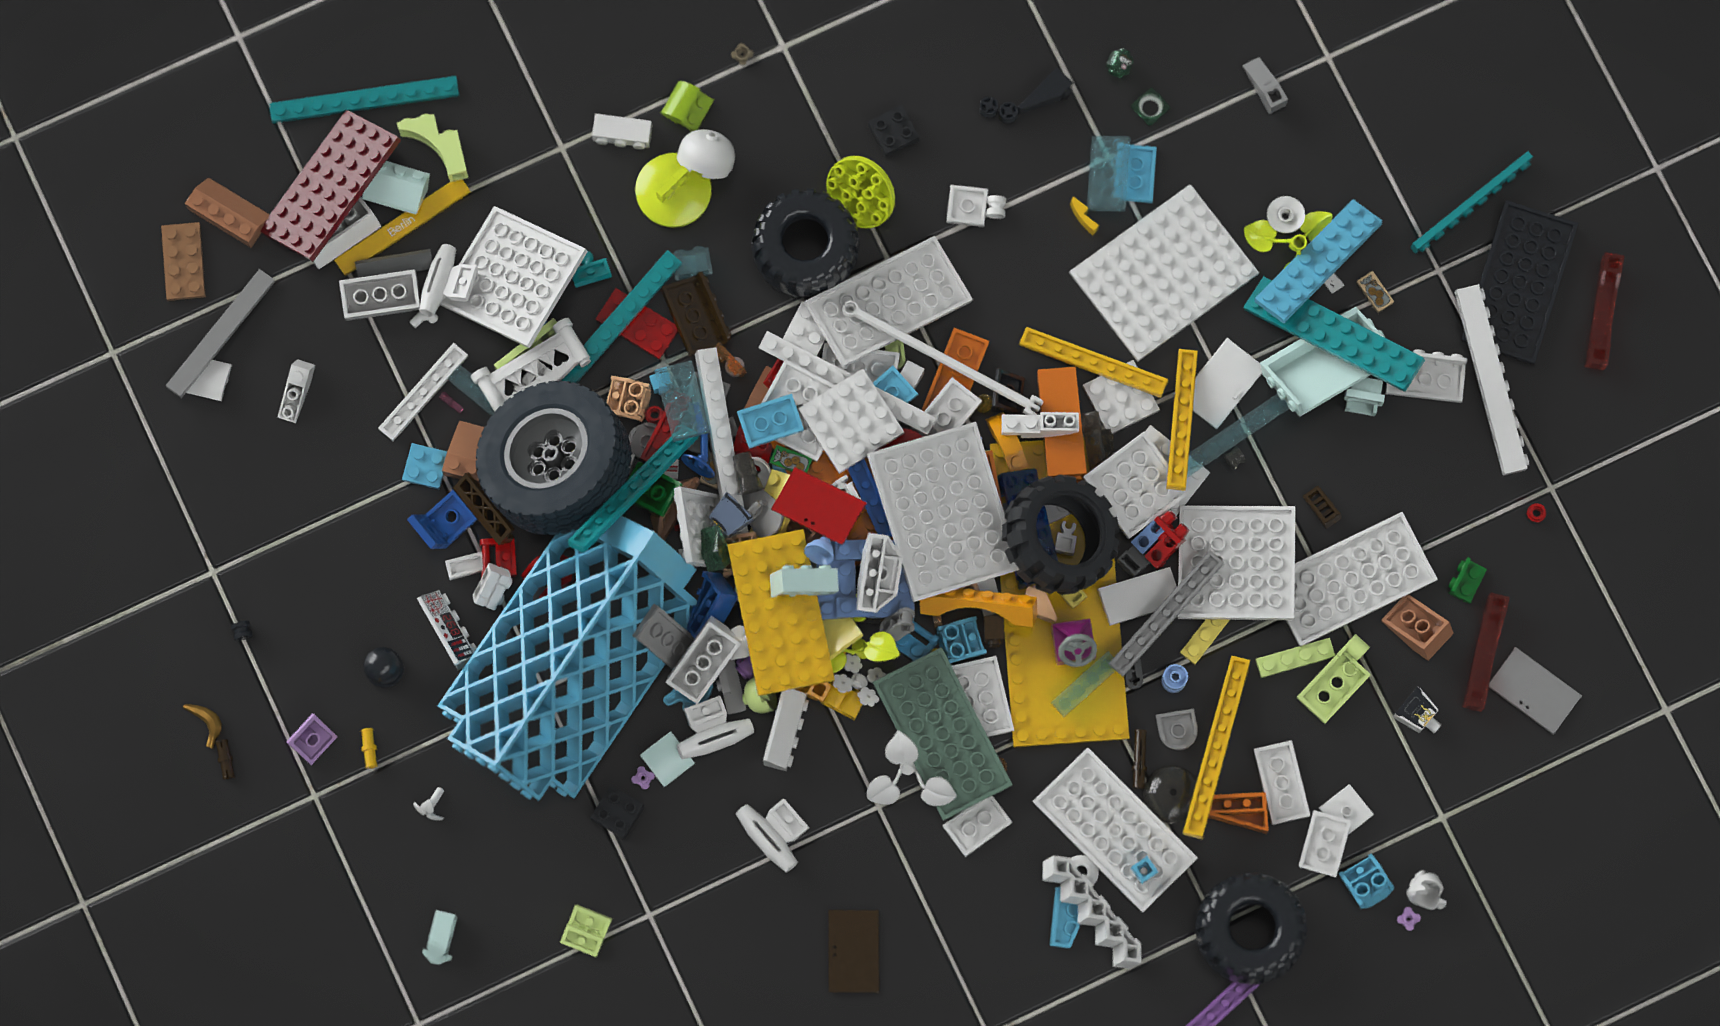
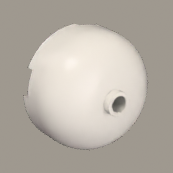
[677,129,735,179]

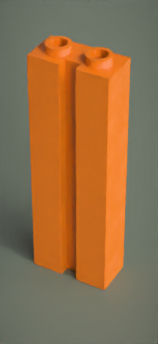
[1037,367,1087,483]

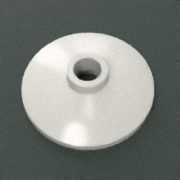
[1267,196,1305,233]

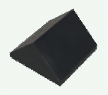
[991,368,1025,415]

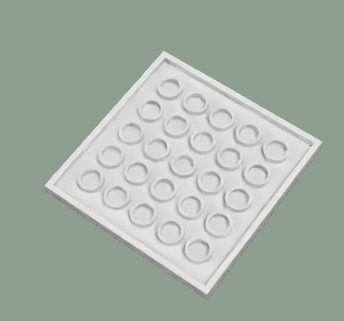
[440,206,588,348]
[1178,506,1295,620]

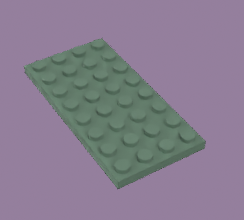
[873,647,1012,821]

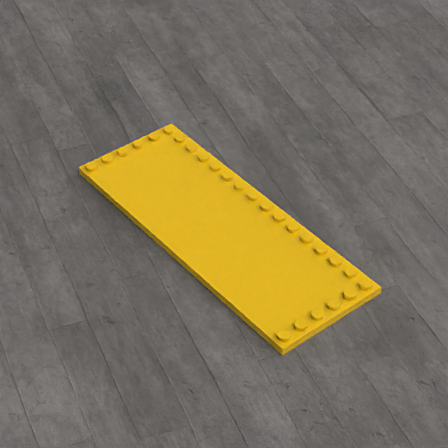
[990,436,1129,747]

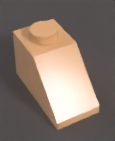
[1025,585,1057,624]

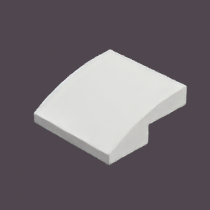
[186,360,232,401]

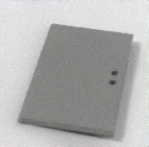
[1487,647,1582,734]

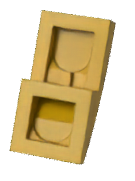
[1070,197,1099,235]

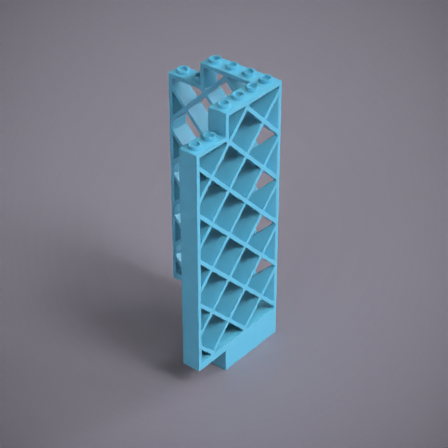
[438,516,697,800]

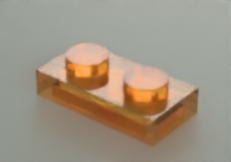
[714,343,747,378]

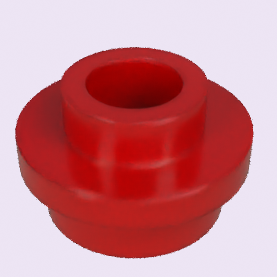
[645,406,664,424]
[1527,503,1546,523]

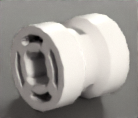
[986,195,1006,219]

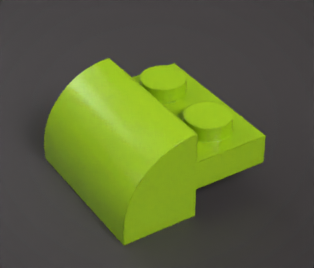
[660,81,714,132]

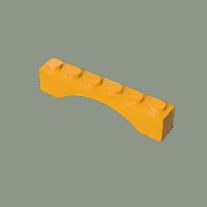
[920,588,1037,627]

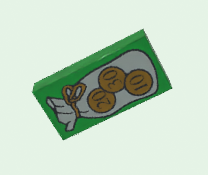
[770,445,812,473]

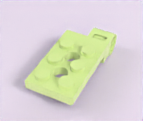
[1296,634,1371,724]

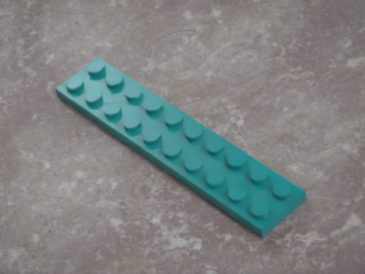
[1244,276,1425,392]

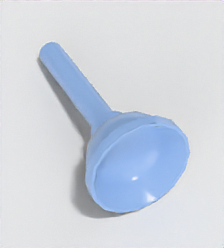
[804,536,834,565]

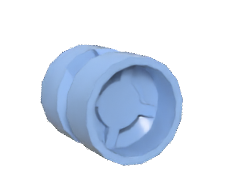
[1161,664,1188,693]

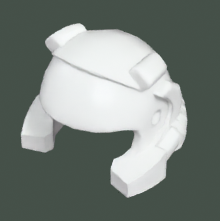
[1407,870,1446,910]

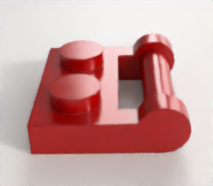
[479,538,517,577]

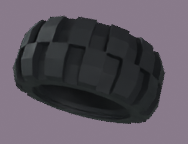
[1002,475,1120,595]

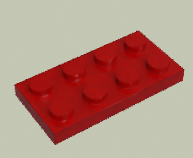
[595,288,678,360]

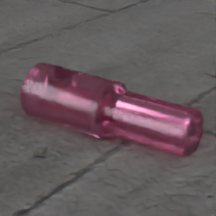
[439,392,464,413]

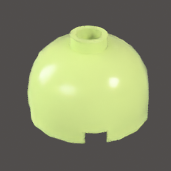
[742,677,777,714]

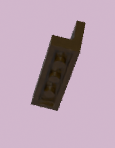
[453,472,515,545]

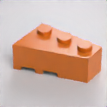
[1208,792,1268,834]

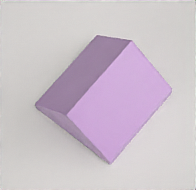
[287,714,338,765]

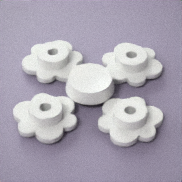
[833,654,886,707]

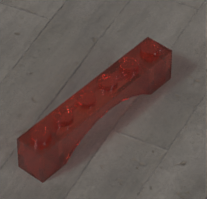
[1585,252,1624,370]
[1462,593,1510,712]

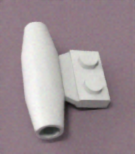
[419,244,479,317]
[677,696,754,759]
[736,798,809,873]

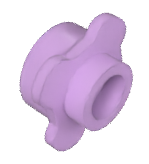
[632,766,655,789]
[1397,907,1421,931]

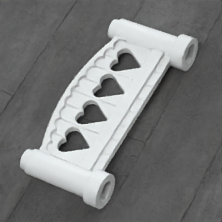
[471,318,591,412]

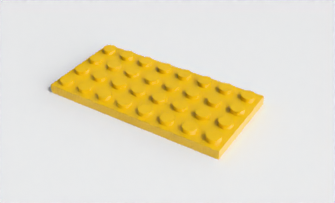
[727,529,835,696]

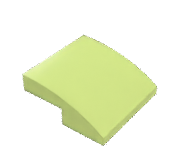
[560,904,612,957]

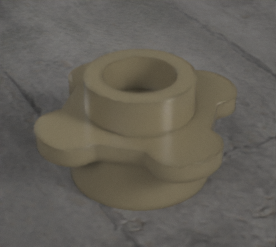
[731,43,754,66]

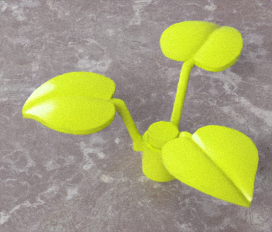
[1244,211,1332,268]
[831,594,900,673]

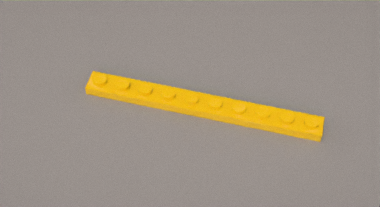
[1183,656,1250,839]

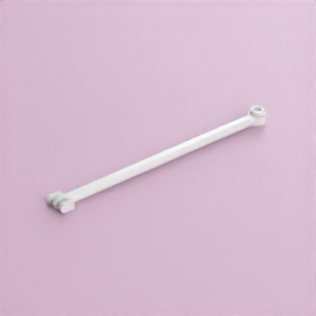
[842,300,1044,415]

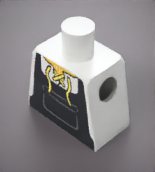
[1392,687,1441,733]

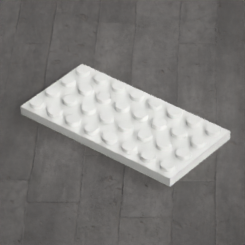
[805,236,973,368]
[1286,512,1438,647]
[1033,748,1198,913]

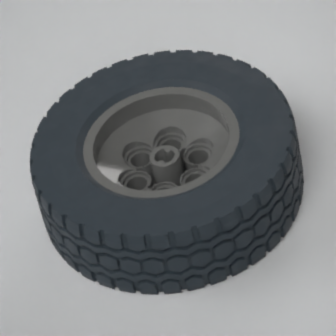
[476,381,632,535]

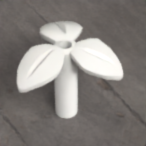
[413,787,444,820]

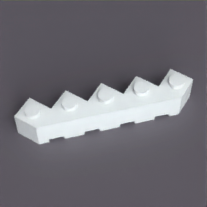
[1043,855,1141,969]

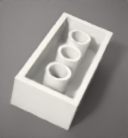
[339,270,421,321]

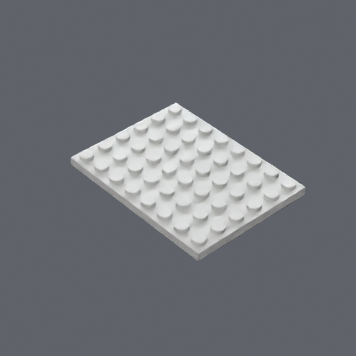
[1069,185,1259,362]
[867,422,1019,602]

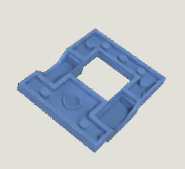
[816,540,915,620]

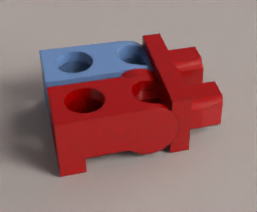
[1131,511,1190,568]

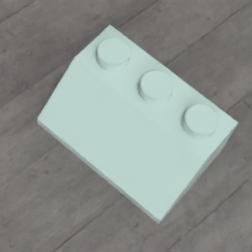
[362,161,430,215]

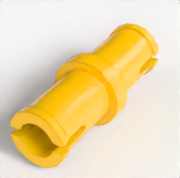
[361,728,378,769]

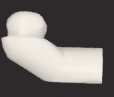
[409,312,438,329]

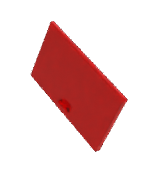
[771,467,867,546]

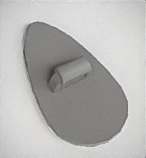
[741,484,783,537]

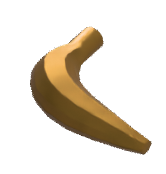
[183,704,222,748]

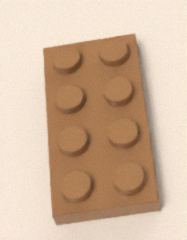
[161,222,206,301]

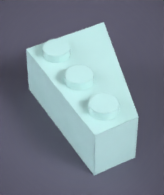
[770,565,839,598]

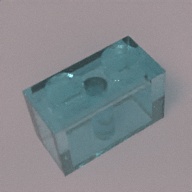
[673,246,713,281]

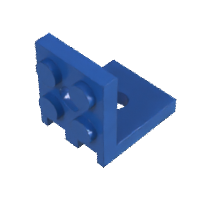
[407,489,478,549]

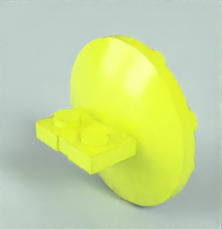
[636,153,711,228]
[826,156,895,228]

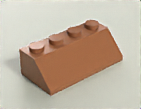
[185,178,269,248]

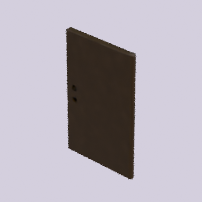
[828,910,879,994]

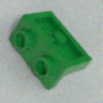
[1448,557,1487,604]

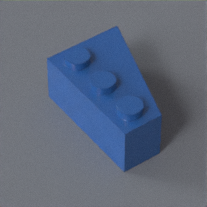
[686,571,738,639]

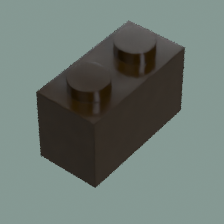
[983,616,1004,648]

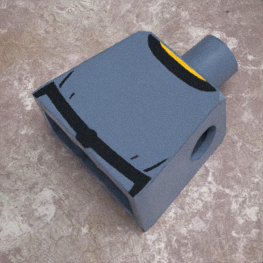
[707,492,755,539]

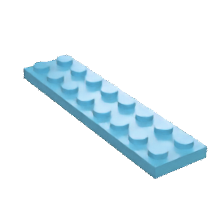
[1255,200,1382,323]

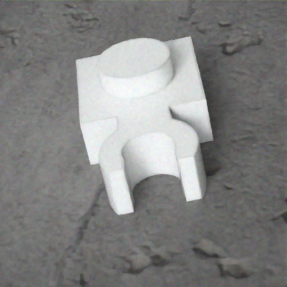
[1054,521,1077,556]

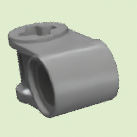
[879,607,915,641]

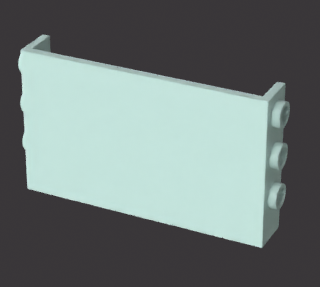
[1260,307,1385,417]

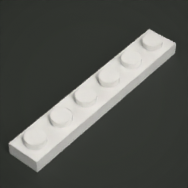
[378,343,469,441]

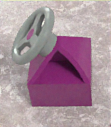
[1051,619,1097,667]

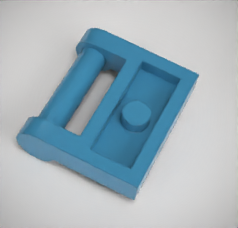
[895,618,940,661]

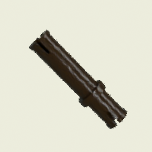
[1132,729,1147,789]

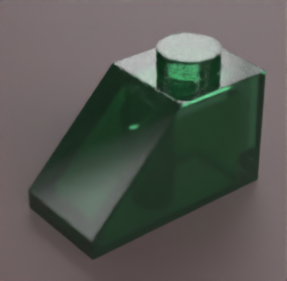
[701,524,731,572]

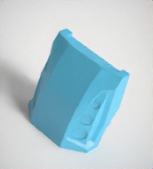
[936,616,987,664]
[1339,853,1394,909]

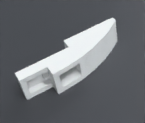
[1002,412,1079,438]

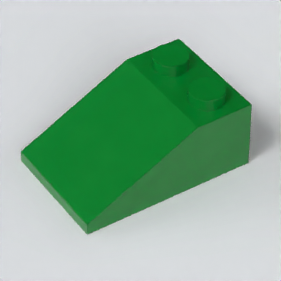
[628,462,683,517]

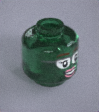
[1106,48,1133,78]

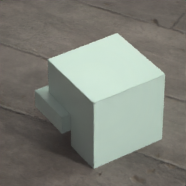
[1344,378,1385,416]

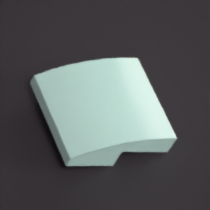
[640,731,695,787]

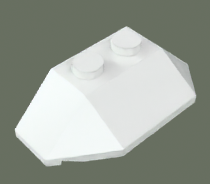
[857,533,903,613]

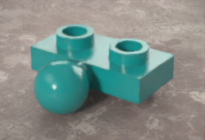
[572,251,612,288]

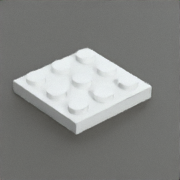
[1082,360,1160,436]

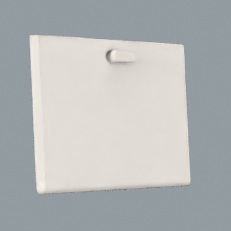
[1193,338,1262,429]

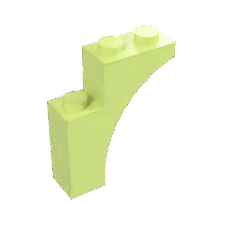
[397,114,469,182]

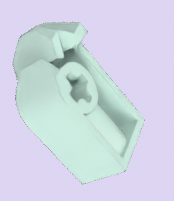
[422,910,457,965]

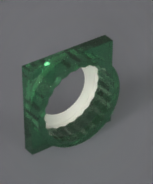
[1131,87,1171,126]

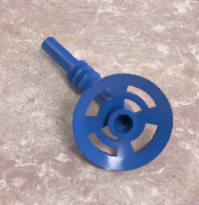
[681,403,715,478]

